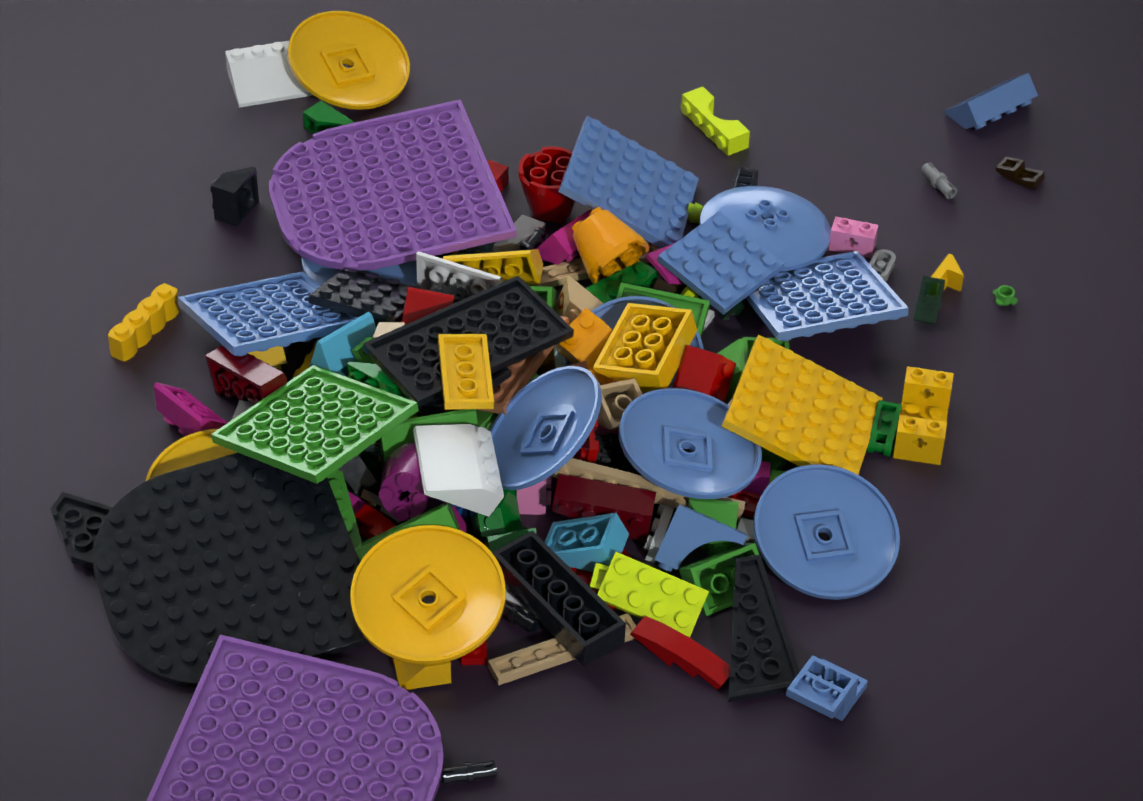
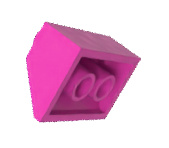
[536,209,592,265]
[154,382,228,436]

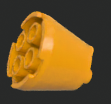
[572,207,649,284]

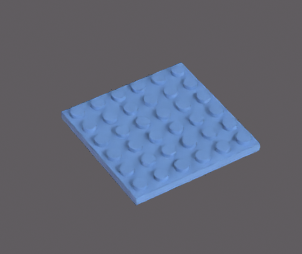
[558,116,699,248]
[745,251,908,341]
[178,271,358,356]

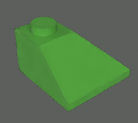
[688,497,739,555]

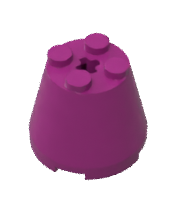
[379,442,445,521]

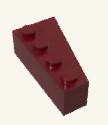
[205,345,287,403]
[552,473,656,543]

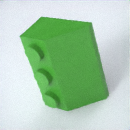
[679,543,759,616]

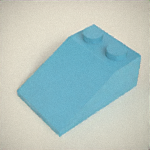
[545,513,629,572]

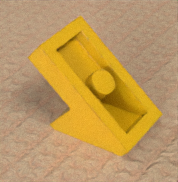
[927,254,964,298]

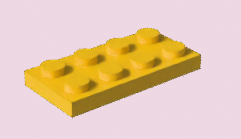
[438,334,494,410]

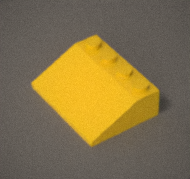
[593,303,697,393]

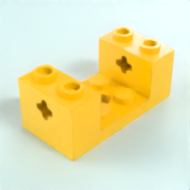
[893,366,954,465]

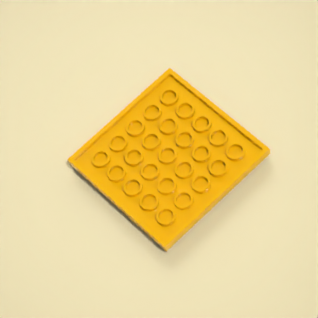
[721,334,883,475]

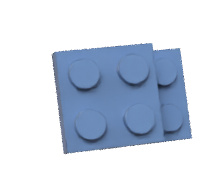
[786,655,868,721]

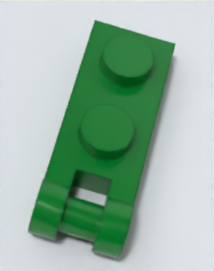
[867,400,902,457]

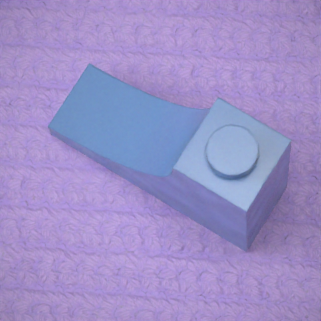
[654,504,748,572]

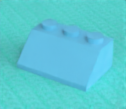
[309,312,376,377]

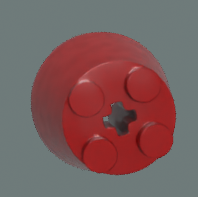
[519,146,575,224]

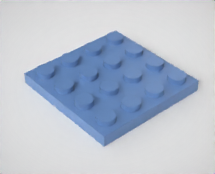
[657,211,785,315]

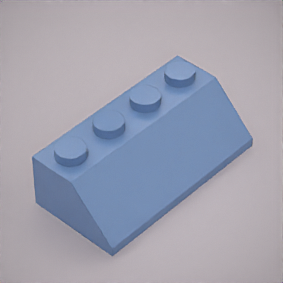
[944,73,1038,130]

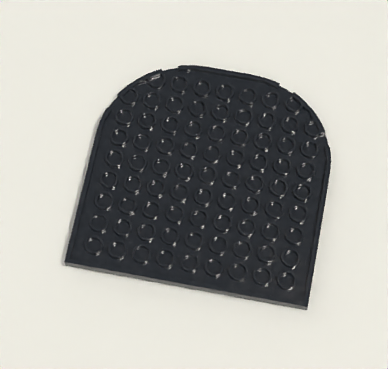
[93,453,370,687]

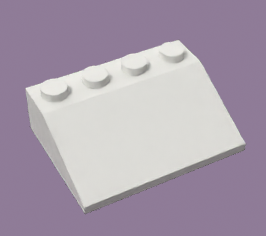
[225,41,313,108]
[416,251,504,297]
[413,424,504,517]

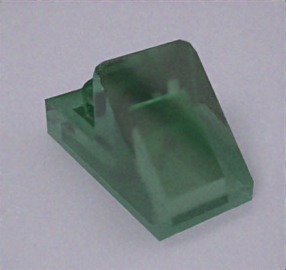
[913,275,945,325]

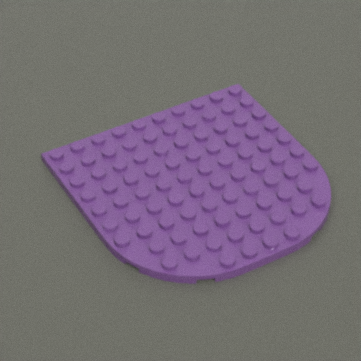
[269,99,517,270]
[147,635,443,801]

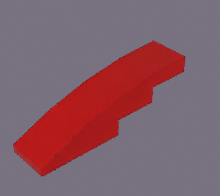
[630,616,730,690]

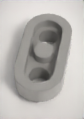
[869,249,896,282]

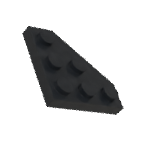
[51,492,113,570]

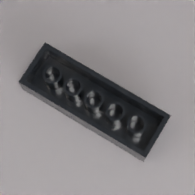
[492,531,626,667]

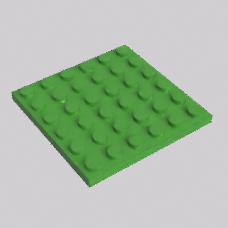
[211,365,419,484]

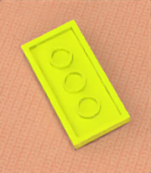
[597,552,709,638]

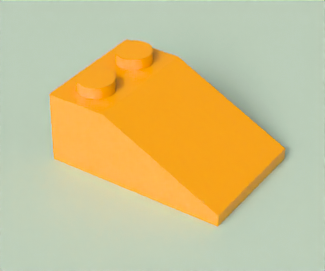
[556,308,615,385]

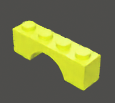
[680,86,750,156]

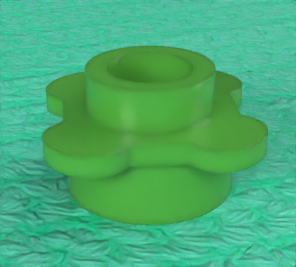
[993,285,1018,306]

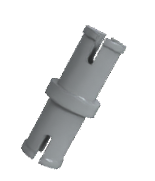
[921,162,957,199]

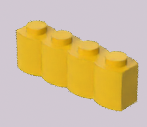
[108,283,180,362]

